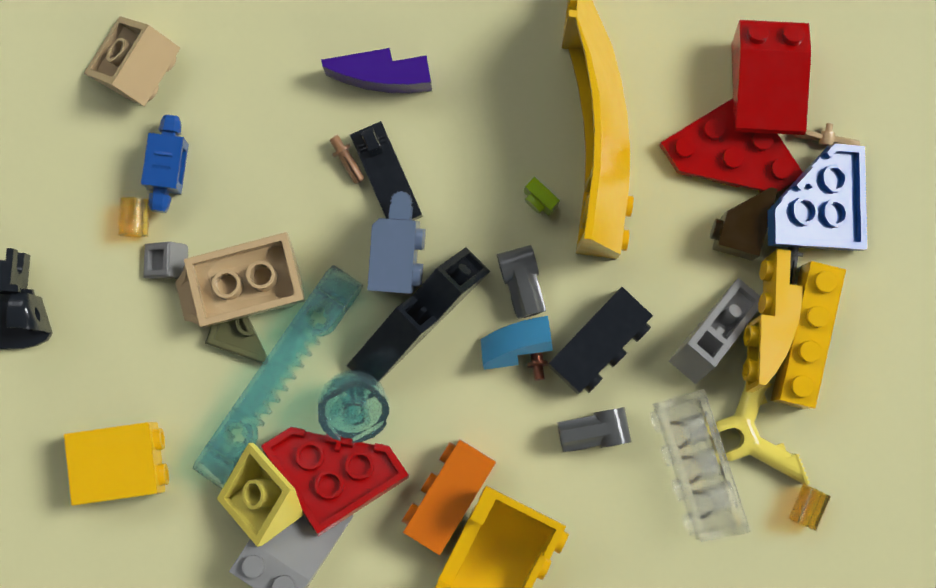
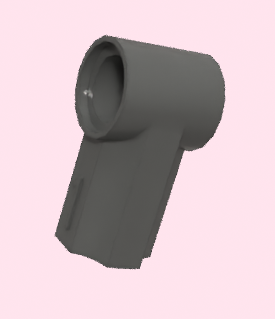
[497,245,546,319]
[557,407,631,452]

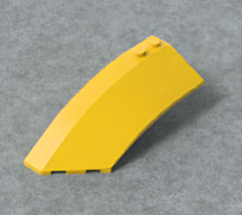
[561,0,634,259]

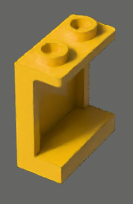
[64,422,169,506]

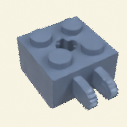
[367,191,426,294]

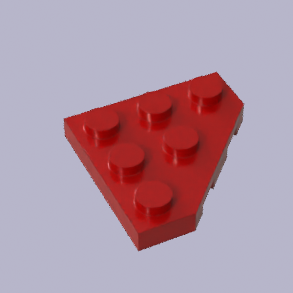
[659,98,803,193]
[261,427,409,537]

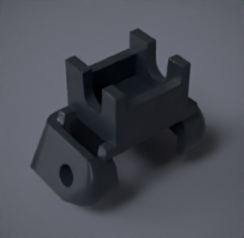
[0,248,53,349]

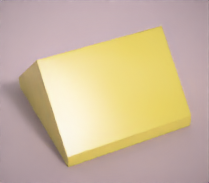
[217,443,304,547]

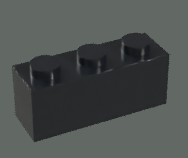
[547,287,653,394]

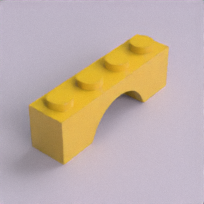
[771,261,846,409]

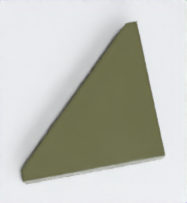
[205,316,269,365]

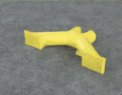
[711,381,810,485]

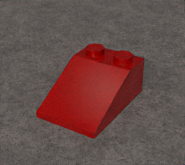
[731,20,811,135]

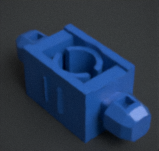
[141,115,189,213]

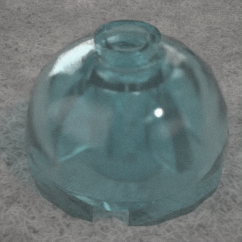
[318,370,390,443]

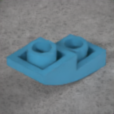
[480,316,553,370]

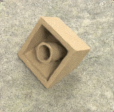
[84,16,180,106]

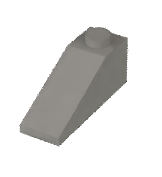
[669,278,760,384]

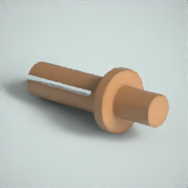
[329,135,365,184]

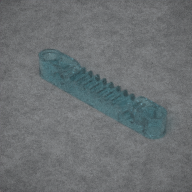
[192,265,363,489]

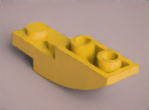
[742,249,803,393]

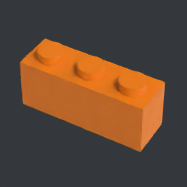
[402,440,496,555]

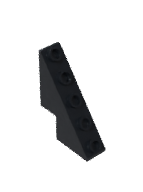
[346,247,491,390]

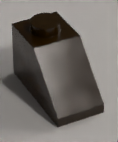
[710,187,778,261]

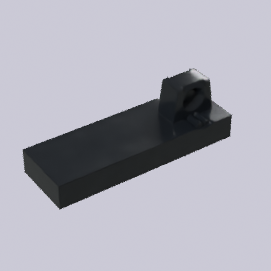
[350,121,423,221]

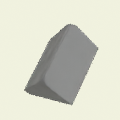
[144,242,188,279]

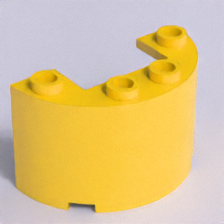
[435,485,569,588]

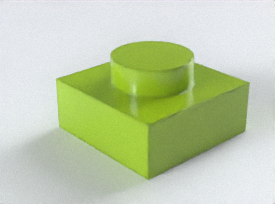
[524,176,560,216]

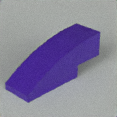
[321,48,432,93]

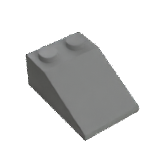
[229,515,353,588]

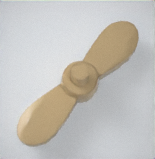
[794,123,860,146]

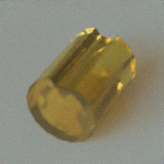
[118,197,149,238]
[788,484,831,531]

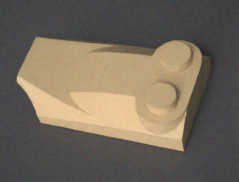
[175,232,305,328]

